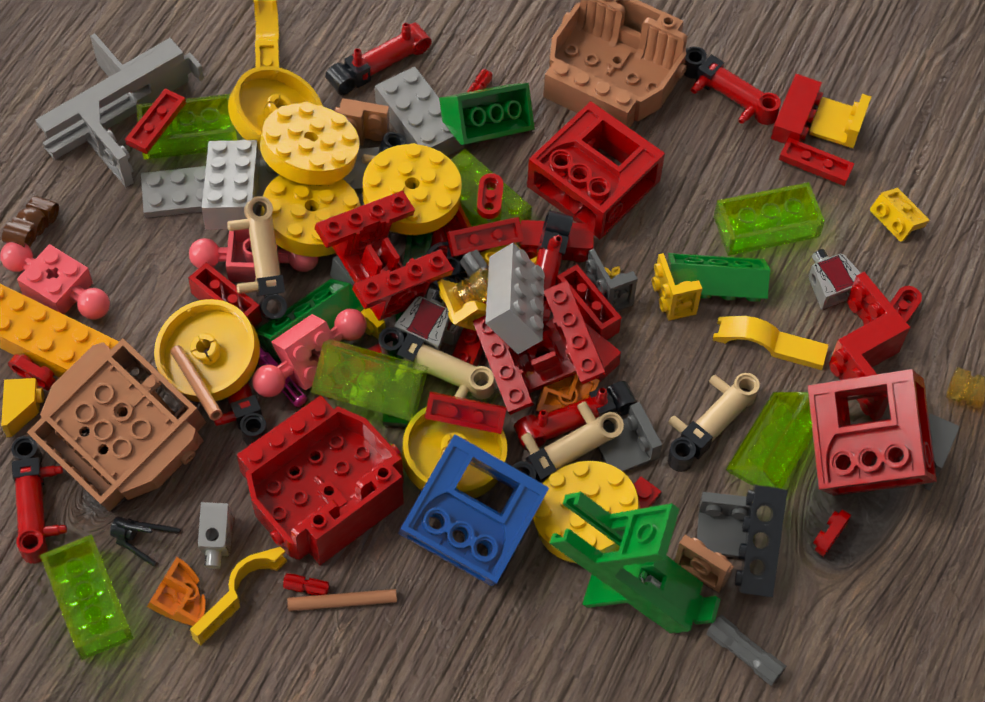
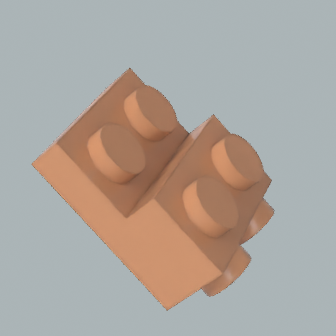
[335,98,390,146]
[675,535,734,593]

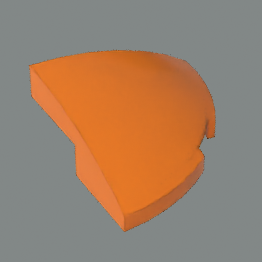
[536,374,600,412]
[147,557,205,626]

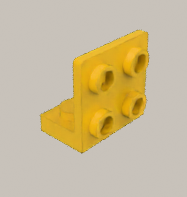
[809,94,871,148]
[652,253,702,321]
[437,279,487,331]

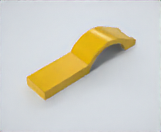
[254,0,280,68]
[712,316,828,370]
[190,547,287,646]

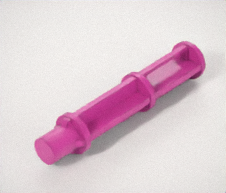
[258,347,307,407]

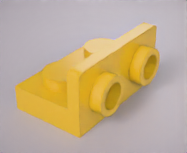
[870,188,930,242]

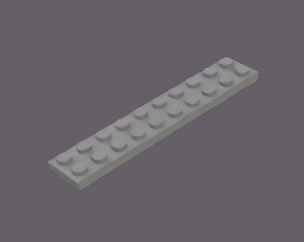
[141,147,379,218]

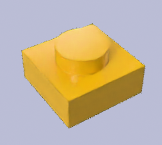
[361,308,385,340]

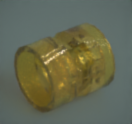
[453,267,489,307]
[946,367,985,409]

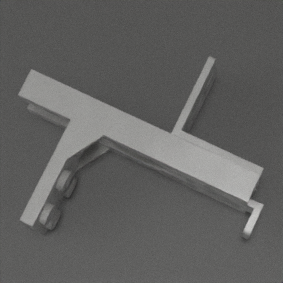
[35,33,204,187]

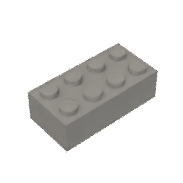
[375,66,464,156]
[202,140,260,230]
[485,243,545,354]

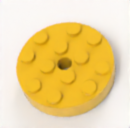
[228,66,323,151]
[260,102,359,185]
[363,143,462,235]
[261,175,361,257]
[154,299,260,402]
[402,407,507,498]
[533,461,640,563]

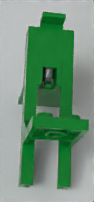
[549,492,721,633]

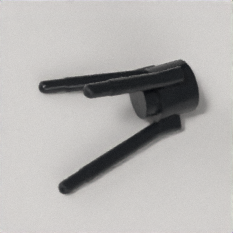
[110,516,181,567]

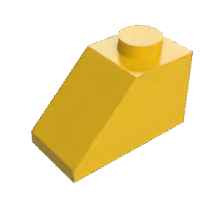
[1,378,44,437]

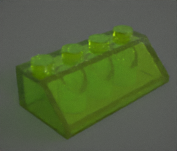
[726,392,813,489]

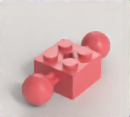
[189,229,319,282]
[0,242,110,320]
[252,309,367,398]

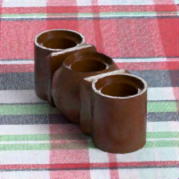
[2,196,59,248]

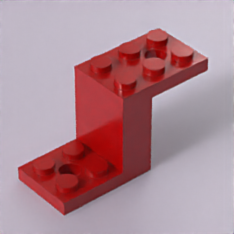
[829,272,910,421]

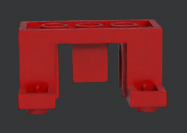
[314,190,454,321]
[473,281,606,415]

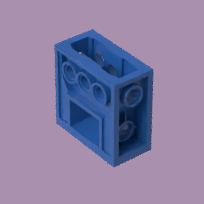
[398,434,549,586]

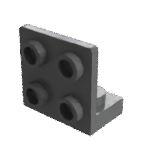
[586,249,638,311]
[598,402,662,472]
[697,492,750,558]

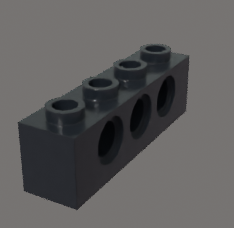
[734,485,788,597]

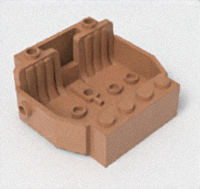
[543,0,687,128]
[27,338,207,512]

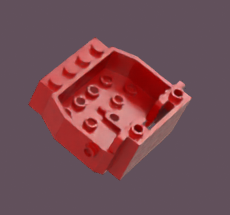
[237,395,404,566]

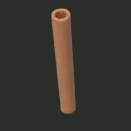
[171,345,222,420]
[288,589,397,611]

